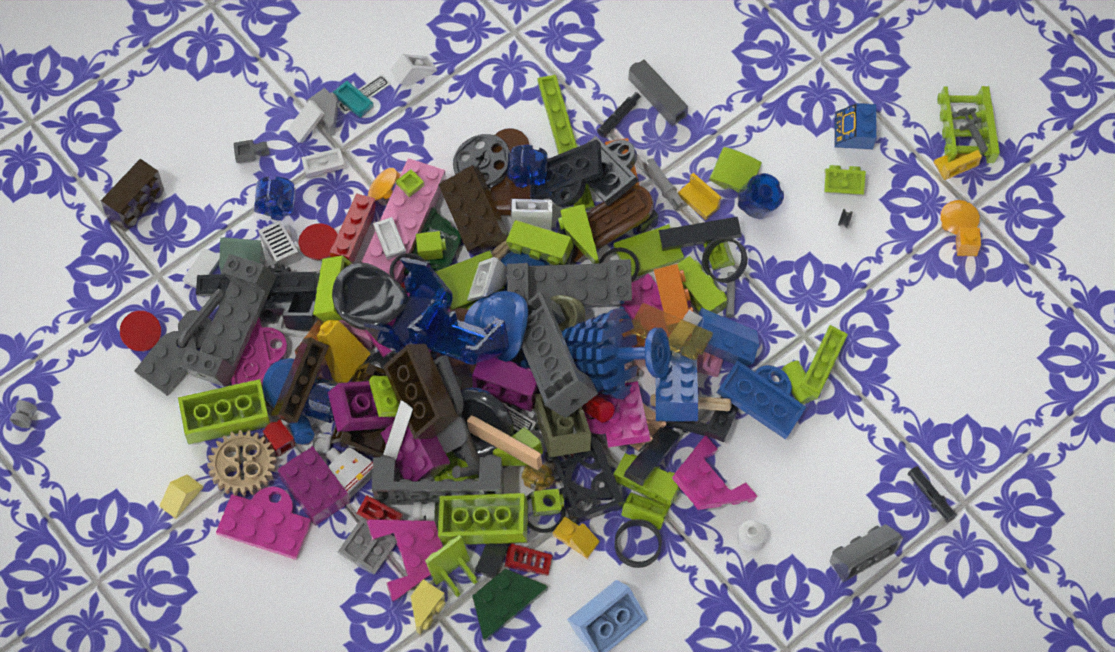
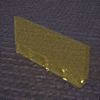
[631,303,713,361]

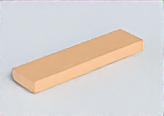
[467,416,542,470]

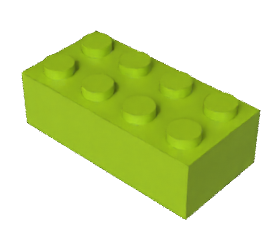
[178,379,270,445]
[438,493,528,545]

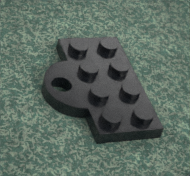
[586,136,639,206]
[530,139,603,208]

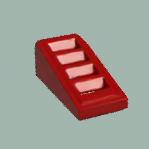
[504,543,553,576]

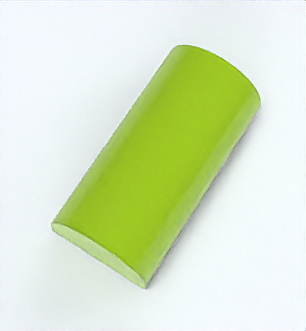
[781,360,817,405]

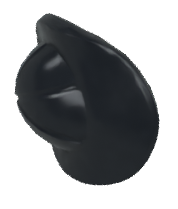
[332,262,408,330]
[451,389,514,462]

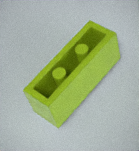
[506,220,574,265]
[313,256,352,322]
[678,256,727,314]
[614,453,680,507]

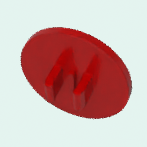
[298,223,338,260]
[120,310,161,351]

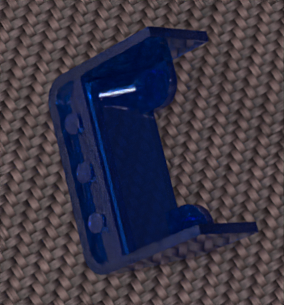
[363,257,453,353]

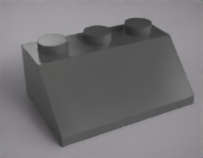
[829,524,903,583]

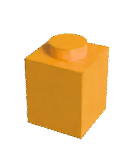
[956,227,981,257]

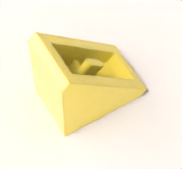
[159,474,203,519]

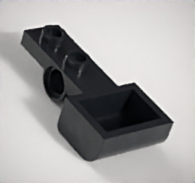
[259,293,317,330]

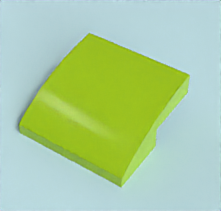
[709,147,762,196]

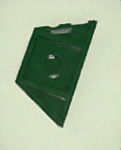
[404,207,462,276]
[472,569,548,642]

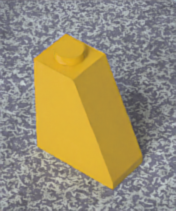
[317,320,371,384]

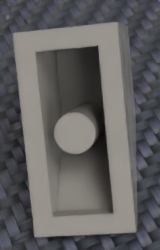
[306,88,338,136]

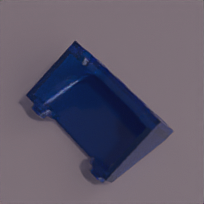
[408,298,509,365]

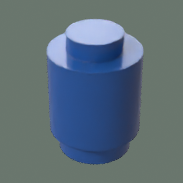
[289,414,315,445]

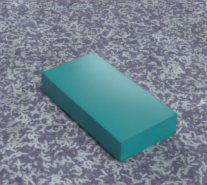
[333,81,374,118]

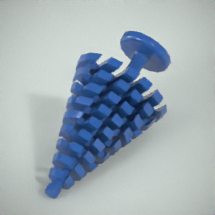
[510,308,670,399]

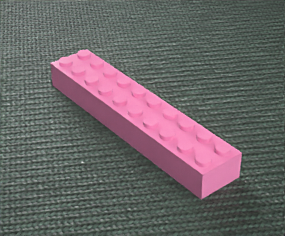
[340,158,446,350]

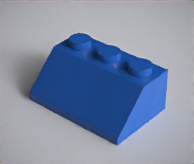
[689,308,759,367]

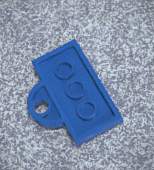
[716,360,806,440]

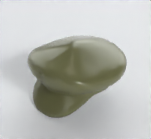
[550,295,586,331]

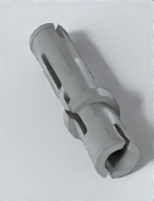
[643,158,685,211]

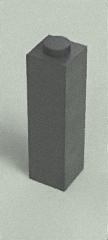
[628,59,688,126]

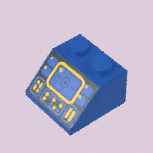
[834,103,876,150]

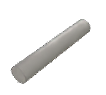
[726,272,735,318]

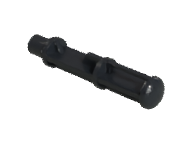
[597,92,641,138]

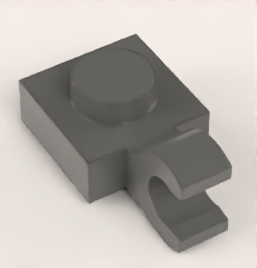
[233,139,270,163]

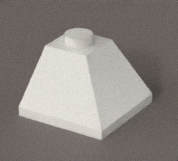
[467,257,507,301]

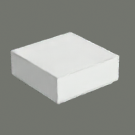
[308,433,332,456]

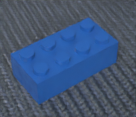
[655,346,698,421]

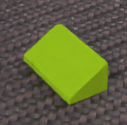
[703,242,736,270]
[621,492,670,530]

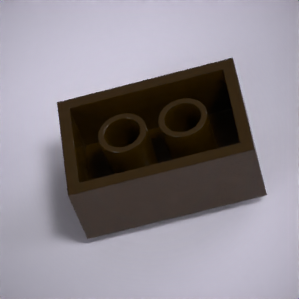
[100,158,164,232]

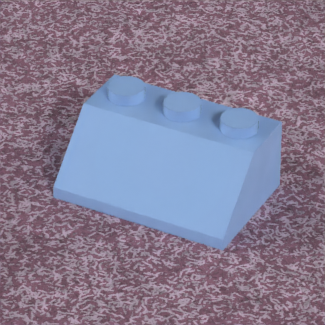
[567,580,648,652]

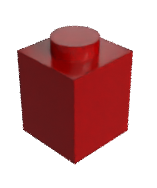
[263,420,296,457]

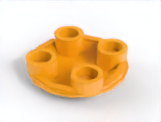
[368,168,400,201]
[940,200,980,235]

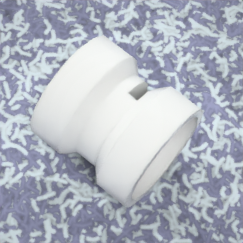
[413,501,436,521]

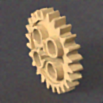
[207,430,277,497]

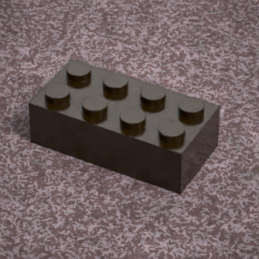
[438,165,509,256]
[383,344,458,440]

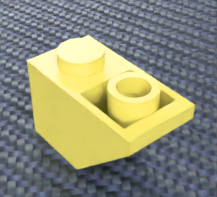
[410,580,446,634]

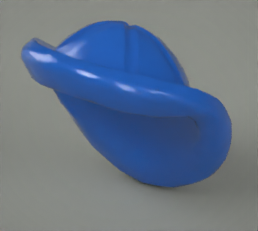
[463,291,528,362]

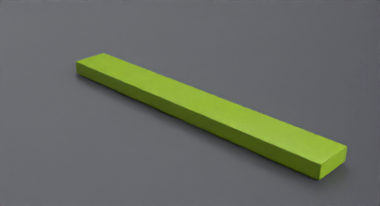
[537,74,595,211]

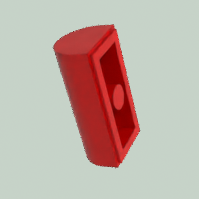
[582,394,615,423]
[356,495,404,520]

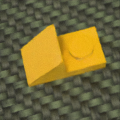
[553,517,600,559]

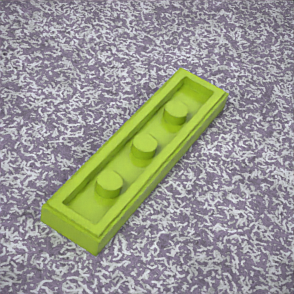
[799,325,848,398]

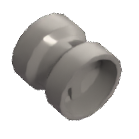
[10,400,37,428]

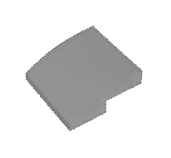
[337,517,397,575]

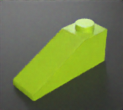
[558,204,599,264]

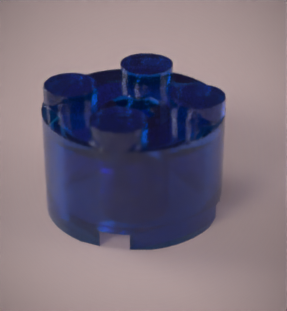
[507,145,548,188]
[738,173,784,219]
[254,176,296,221]
[305,376,339,423]

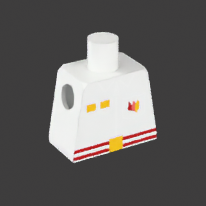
[326,448,373,499]

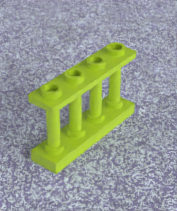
[937,86,1000,163]

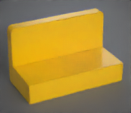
[933,150,982,181]
[678,173,721,220]

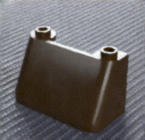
[330,363,387,458]

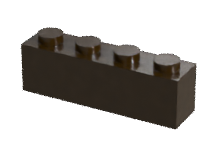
[271,337,329,424]

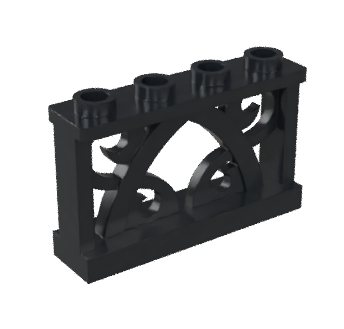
[544,432,624,524]

